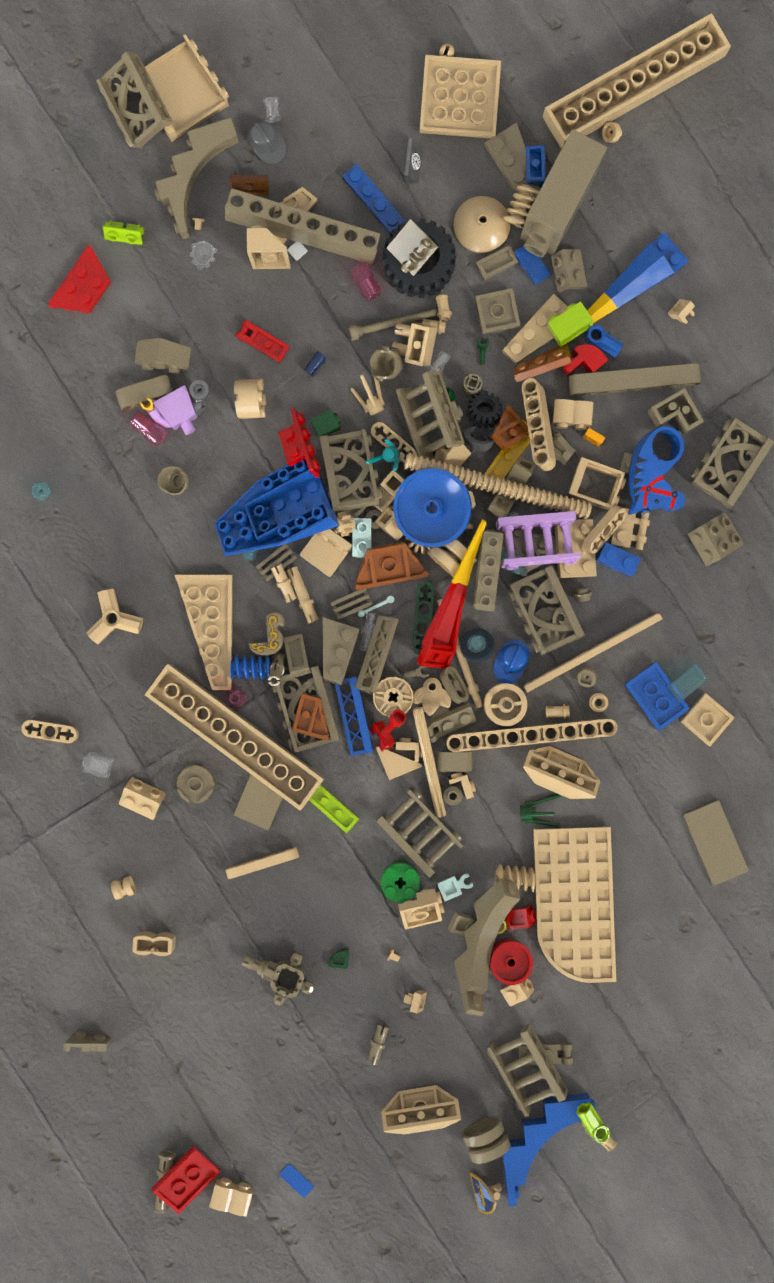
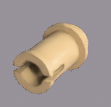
[436,295,452,321]
[422,319,446,335]
[546,704,569,719]

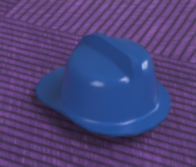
[493,640,530,684]

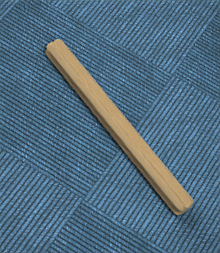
[413,707,446,818]

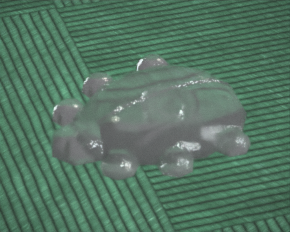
[189,241,217,270]

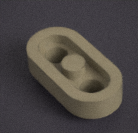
[440,666,469,704]

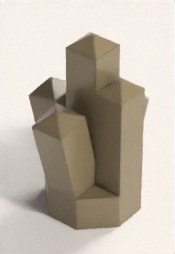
[541,433,576,465]

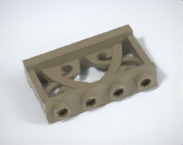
[96,51,173,149]
[690,417,774,508]
[320,429,382,514]
[472,530,503,611]
[507,565,585,656]
[272,666,340,753]

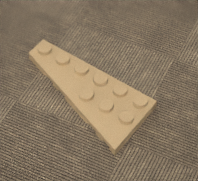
[175,575,233,690]

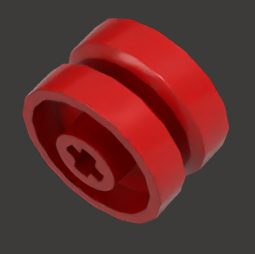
[489,938,533,985]

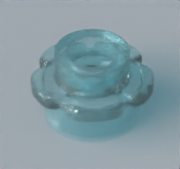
[32,482,51,501]

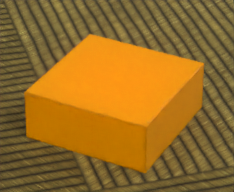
[582,428,605,447]

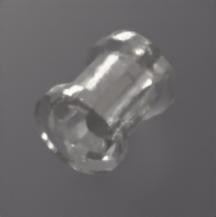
[263,97,282,123]

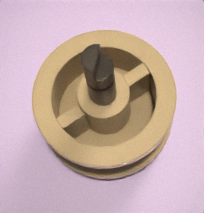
[483,683,527,726]

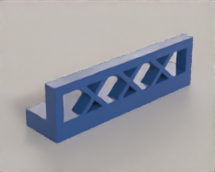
[335,677,373,756]

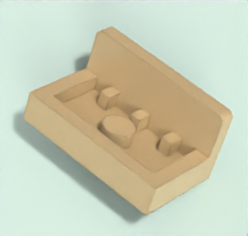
[119,777,166,820]

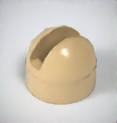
[439,43,454,57]

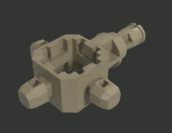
[241,952,314,1006]

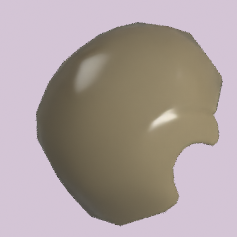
[157,466,189,495]

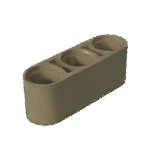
[115,375,173,411]

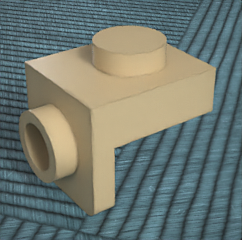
[396,738,422,762]
[448,772,476,799]
[500,978,534,1006]

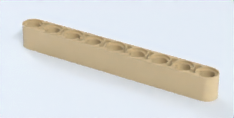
[446,718,617,752]

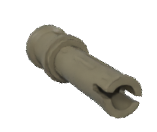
[154,1150,176,1213]

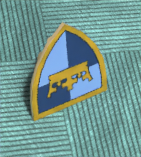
[470,1172,502,1214]

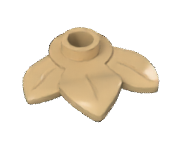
[413,678,451,716]

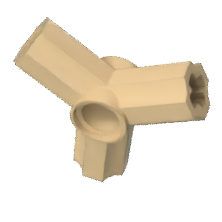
[86,589,143,645]

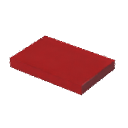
[151,1146,221,1214]

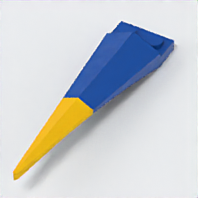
[587,232,688,323]

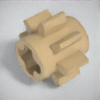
[332,512,355,537]

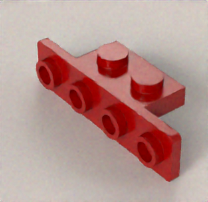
[278,408,320,478]

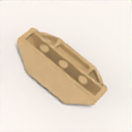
[523,746,600,799]
[381,1085,461,1134]

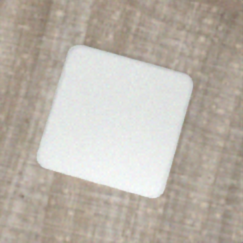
[287,242,307,260]

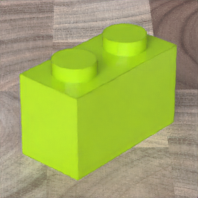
[548,301,593,347]

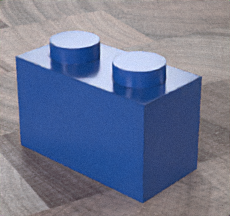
[596,542,641,577]

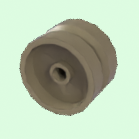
[461,1117,511,1164]

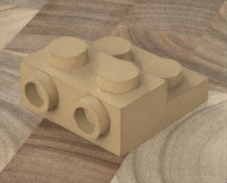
[398,889,444,930]

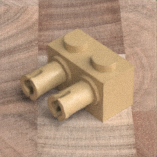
[391,322,438,366]

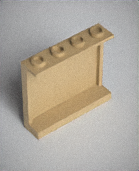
[134,34,229,142]

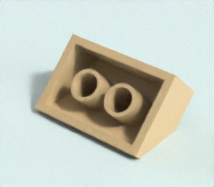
[247,225,291,269]

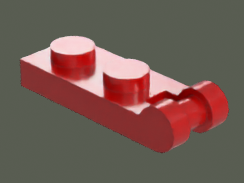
[235,319,290,364]

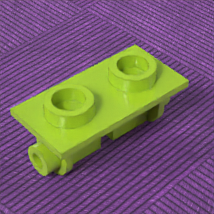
[102,220,144,245]

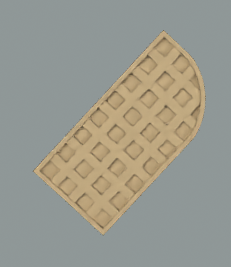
[533,826,616,983]

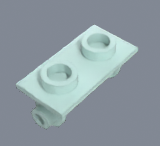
[352,518,371,558]

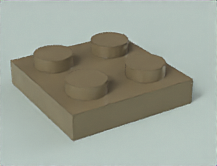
[475,288,521,335]

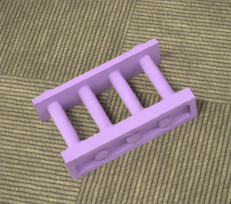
[496,511,581,570]

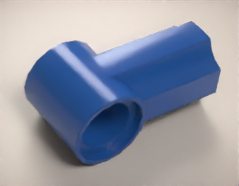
[585,325,623,359]

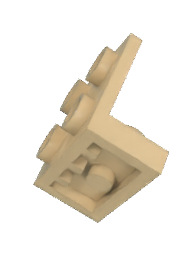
[300,529,352,577]

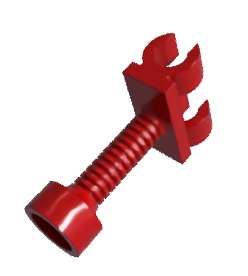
[369,709,406,752]

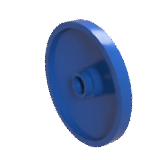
[393,468,472,547]

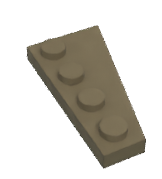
[484,122,540,205]

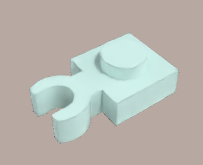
[437,873,473,901]

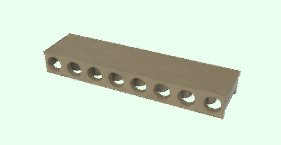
[225,188,380,264]

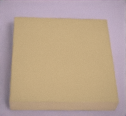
[680,693,735,747]

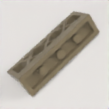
[355,615,399,695]

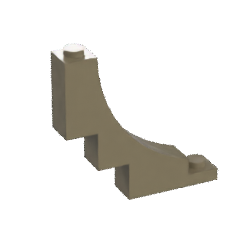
[454,879,520,1016]

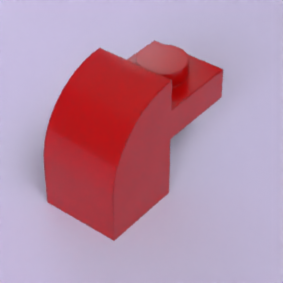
[562,344,608,377]

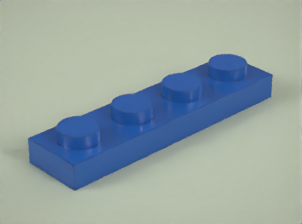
[342,164,406,234]

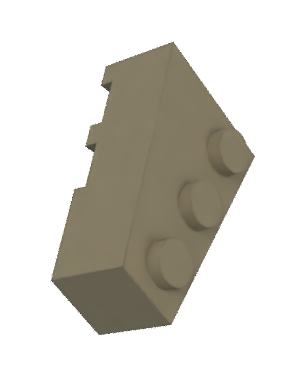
[323,617,360,686]

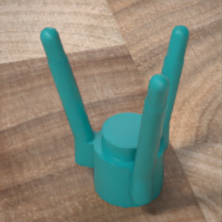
[366,439,401,471]

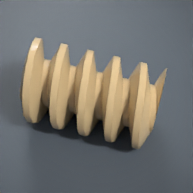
[504,184,539,229]
[494,864,535,892]

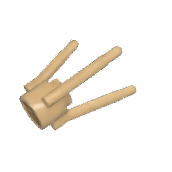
[350,375,385,416]

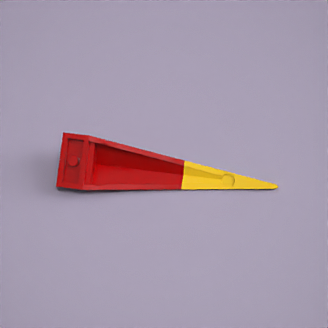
[416,520,486,668]

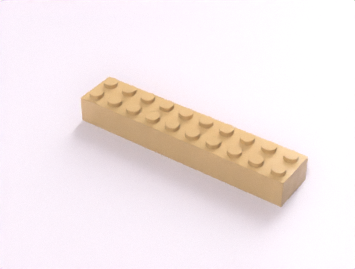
[543,13,731,149]
[145,664,325,811]

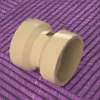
[111,876,136,900]

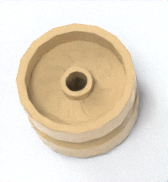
[428,540,477,578]

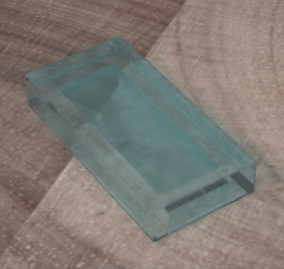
[667,664,707,702]

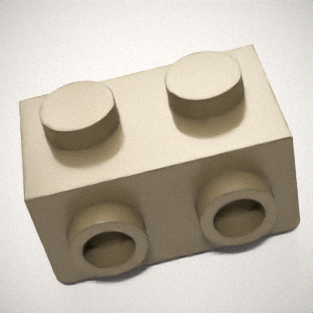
[551,249,587,293]

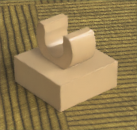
[668,299,695,324]
[404,990,427,1013]

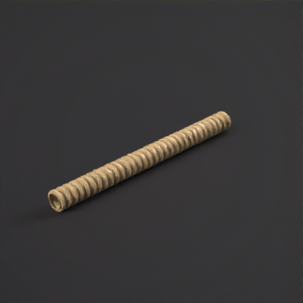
[404,452,592,519]

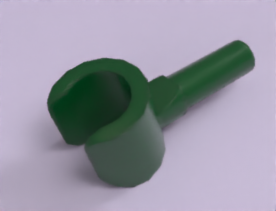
[477,337,489,365]

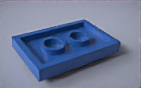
[624,662,690,731]

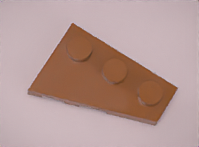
[514,343,572,382]

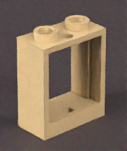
[566,457,626,511]

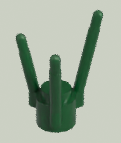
[520,794,562,827]

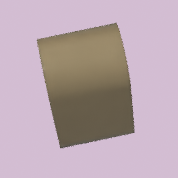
[436,751,472,772]

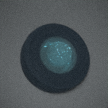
[460,628,495,663]

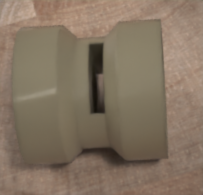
[462,374,483,396]

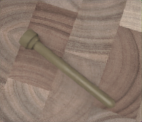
[348,309,438,341]

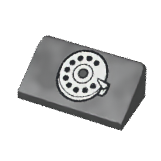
[404,138,423,184]

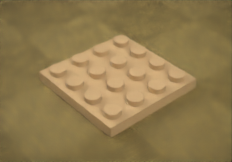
[419,55,501,139]

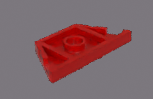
[47,245,112,314]

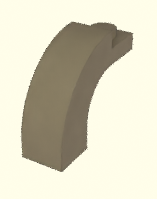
[488,455,536,517]

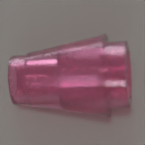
[228,688,247,708]

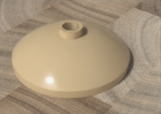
[453,196,510,254]

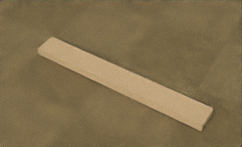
[522,613,662,693]

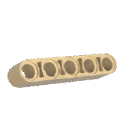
[522,378,556,471]

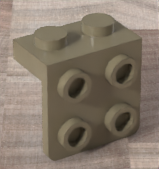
[687,513,743,567]

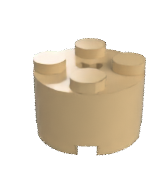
[234,379,266,419]

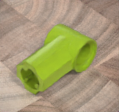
[576,1102,610,1143]

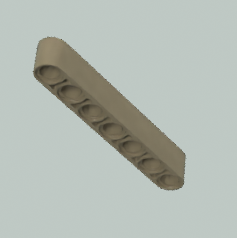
[568,363,701,397]

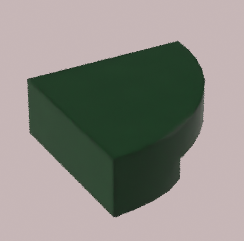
[328,949,349,969]

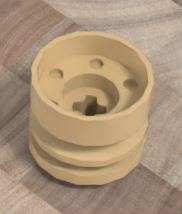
[373,677,414,717]

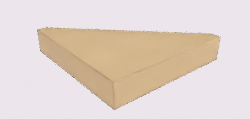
[376,746,422,780]

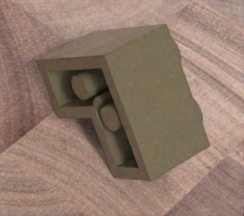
[134,338,191,374]
[647,388,704,435]

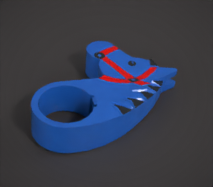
[628,426,685,515]

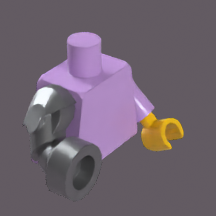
[140,380,210,435]

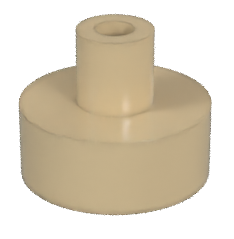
[602,122,622,143]

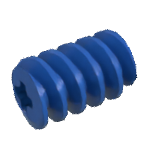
[230,655,271,680]

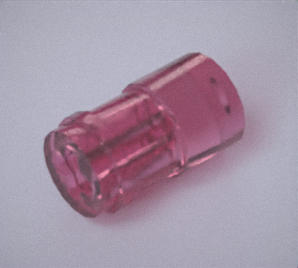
[351,263,382,301]
[130,412,167,446]

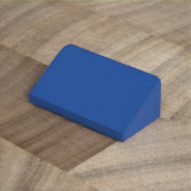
[526,145,546,186]
[514,246,551,286]

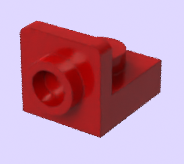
[506,905,536,930]

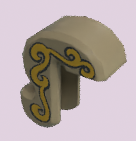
[249,611,286,656]

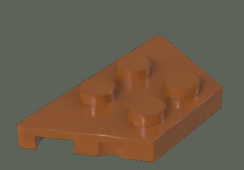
[355,542,428,590]

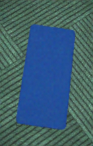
[279,1164,314,1198]

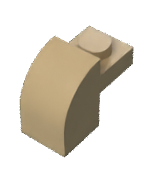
[373,470,404,513]

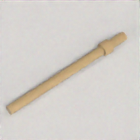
[437,599,483,708]

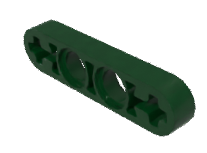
[413,581,434,655]

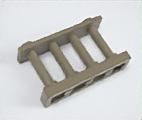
[396,371,465,460]
[376,788,463,878]
[487,1023,568,1117]

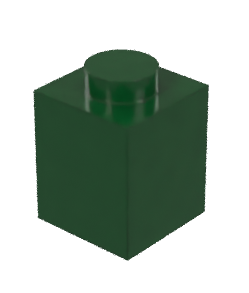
[310,409,341,439]

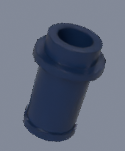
[304,351,326,377]

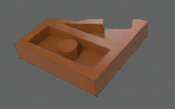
[491,405,529,451]
[292,693,329,741]

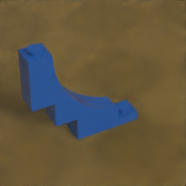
[502,1093,595,1207]

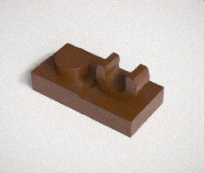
[229,173,269,196]

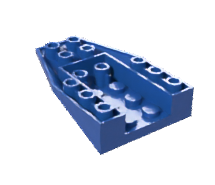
[214,459,340,556]

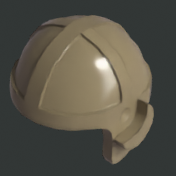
[370,345,403,382]

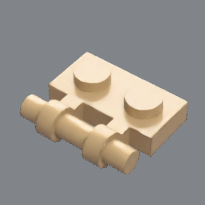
[610,507,650,550]

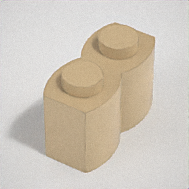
[552,399,593,430]
[132,931,176,956]
[209,1178,254,1217]

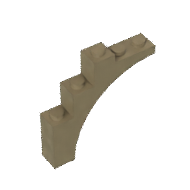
[154,118,239,240]

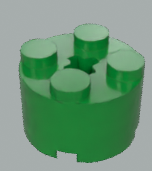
[381,860,420,902]

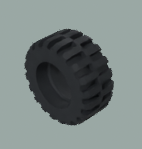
[383,218,456,298]

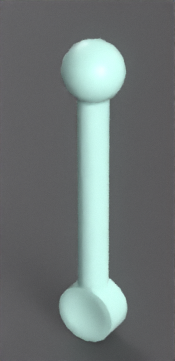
[358,596,394,617]

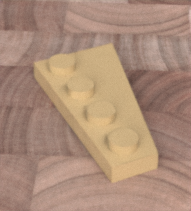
[502,294,568,364]

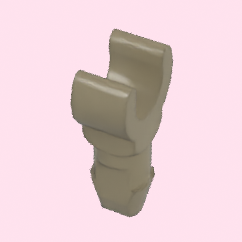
[403,666,429,678]

